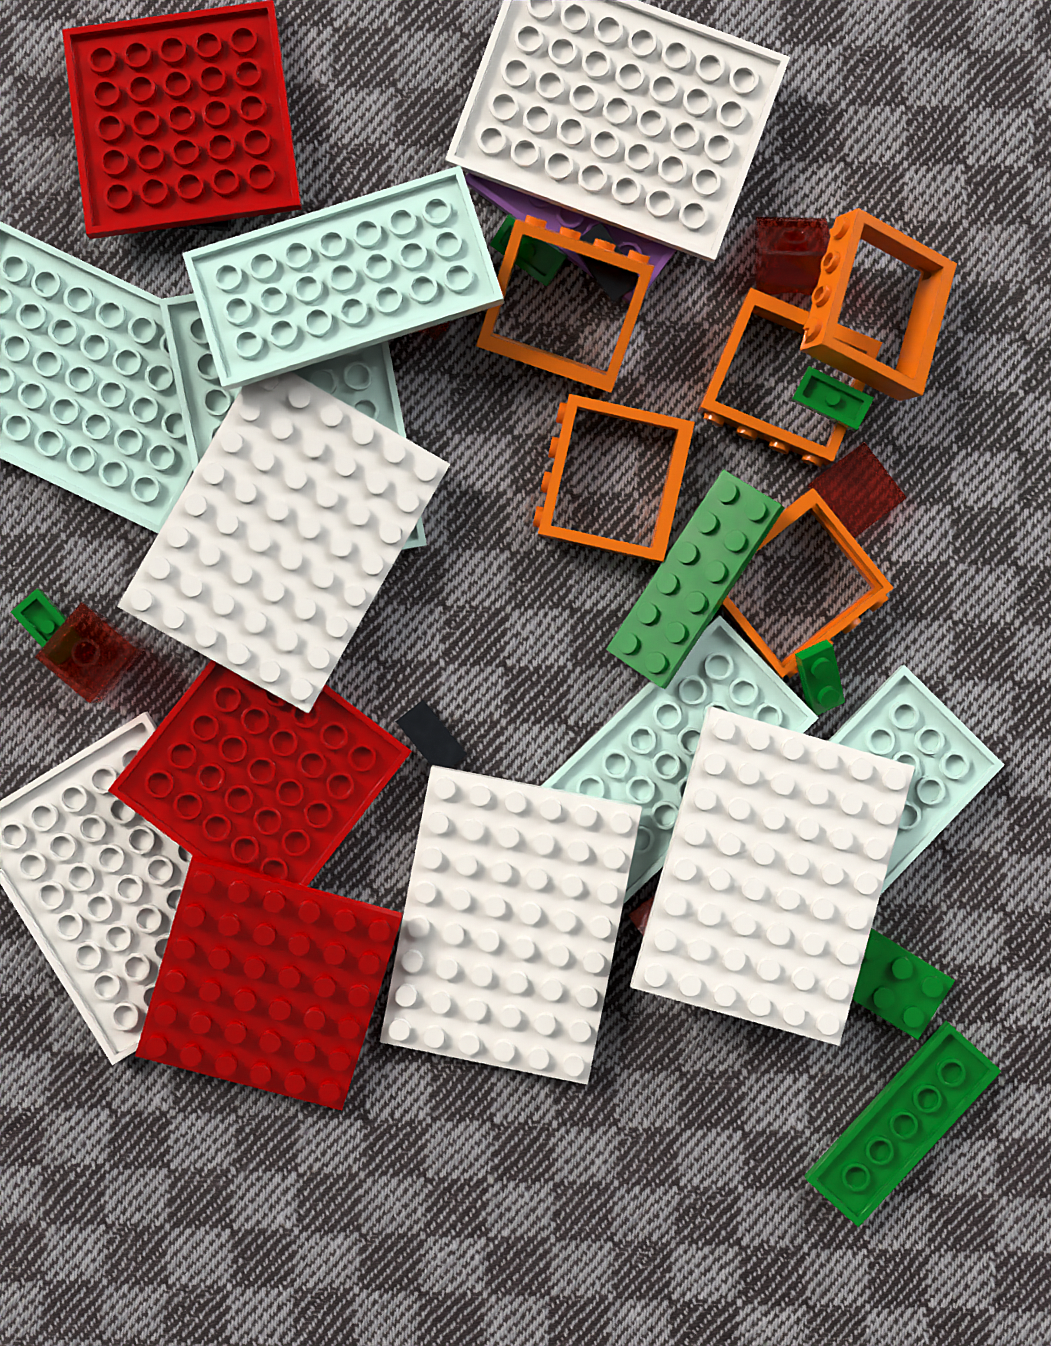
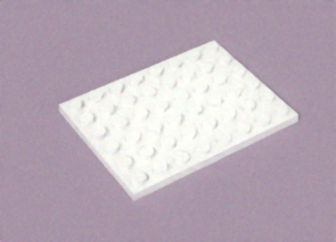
[445,0,790,263]
[117,371,450,713]
[630,707,915,1046]
[0,712,193,1065]
[380,765,642,1085]

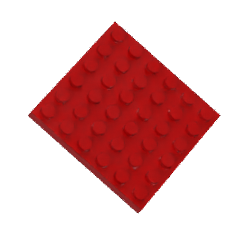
[62,0,302,239]
[108,660,412,886]
[135,855,402,1111]

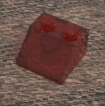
[754,217,830,295]
[35,602,146,704]

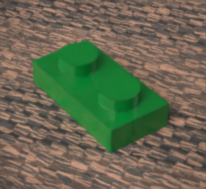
[489,214,568,287]
[791,366,874,433]
[11,588,88,665]
[795,639,845,716]

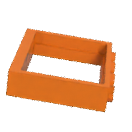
[800,208,957,401]
[476,215,655,393]
[697,287,883,467]
[533,394,695,564]
[720,488,893,679]

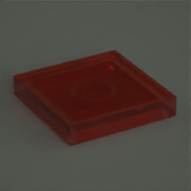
[806,442,907,538]

